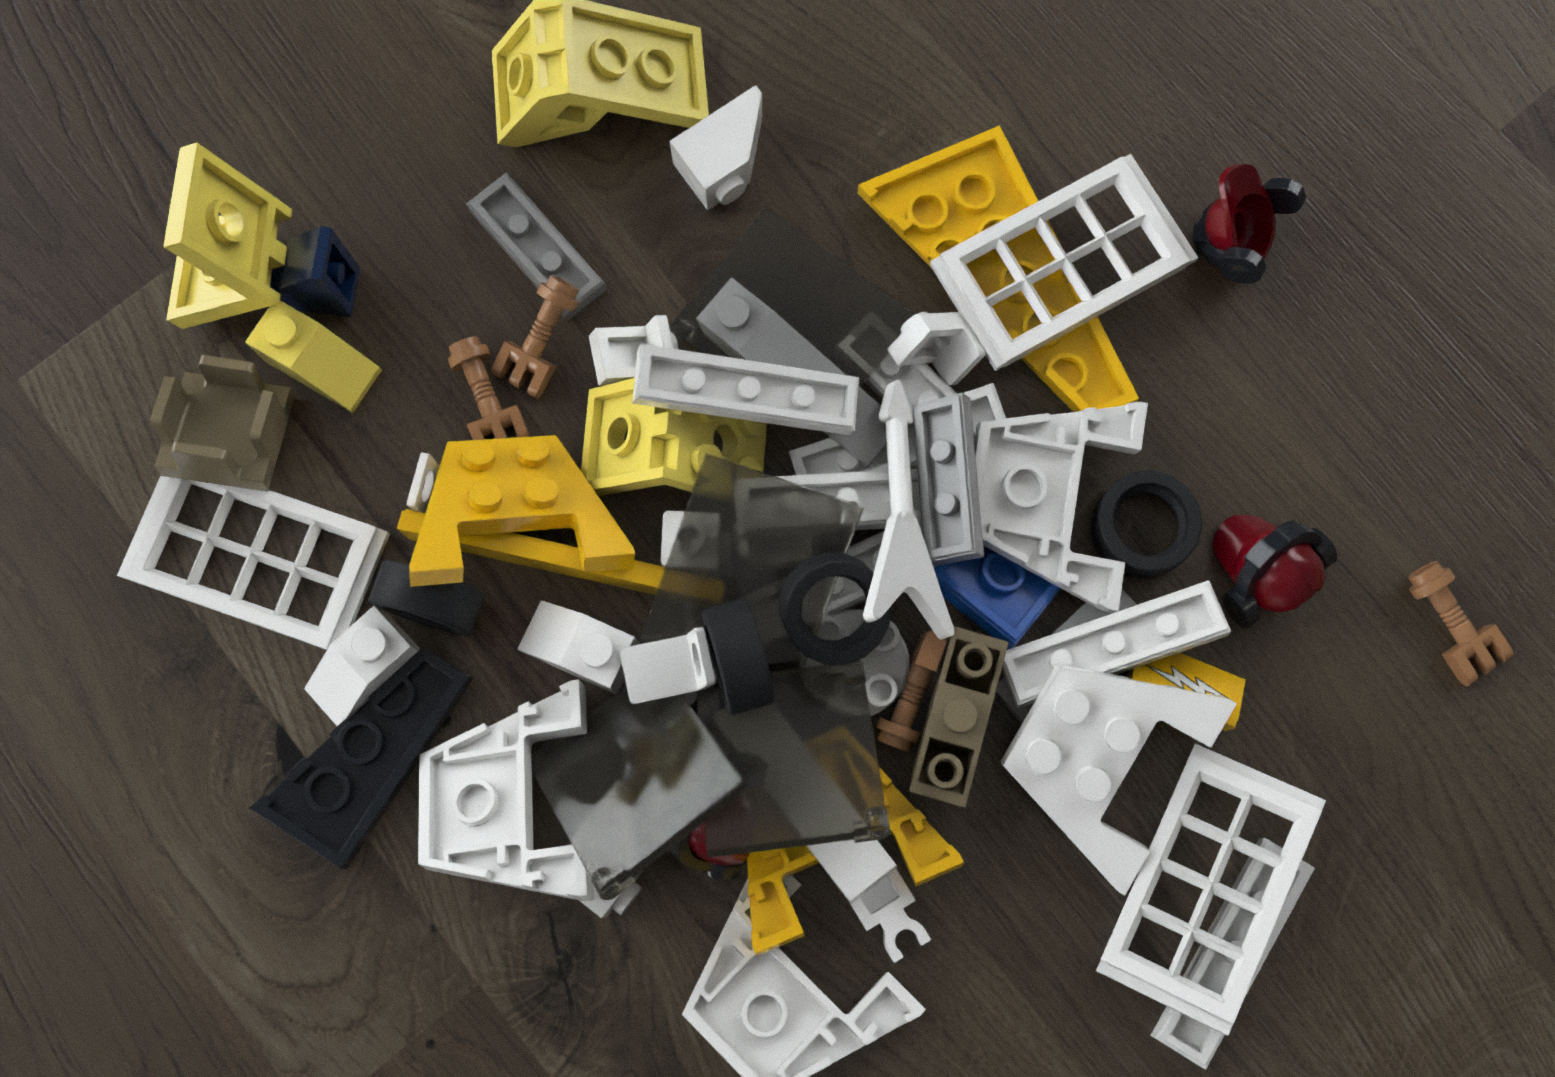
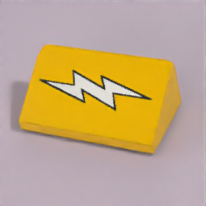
[1126,653,1246,731]

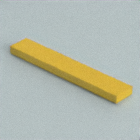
[397,509,727,607]

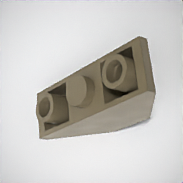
[909,626,1009,808]

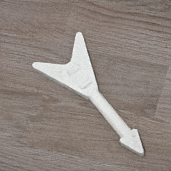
[863,380,955,640]

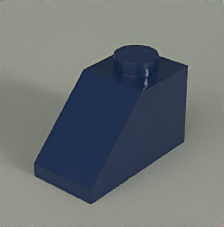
[271,226,360,317]

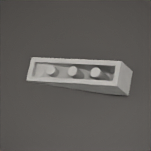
[696,277,887,468]

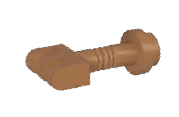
[491,275,580,399]
[448,336,531,440]
[1408,561,1514,687]
[876,631,947,752]

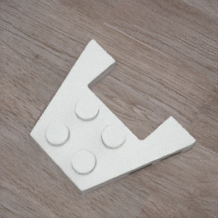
[974,402,1148,614]
[1000,664,1237,895]
[418,679,594,901]
[682,875,926,1077]

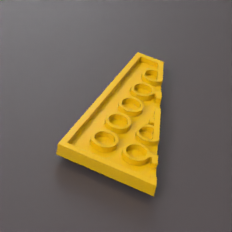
[857,125,1139,412]

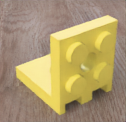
[163,142,292,329]
[581,378,767,504]

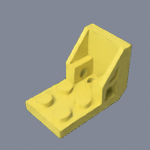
[492,0,709,148]

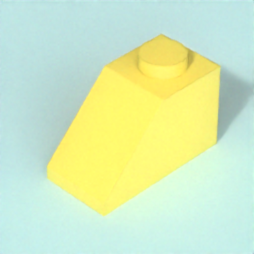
[245,301,382,413]

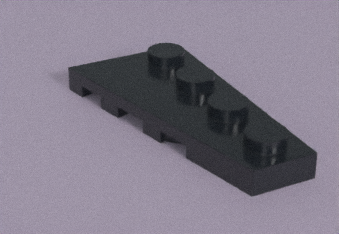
[249,647,473,869]

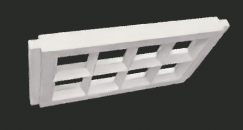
[930,154,1198,371]
[117,476,390,650]
[1096,744,1326,1036]

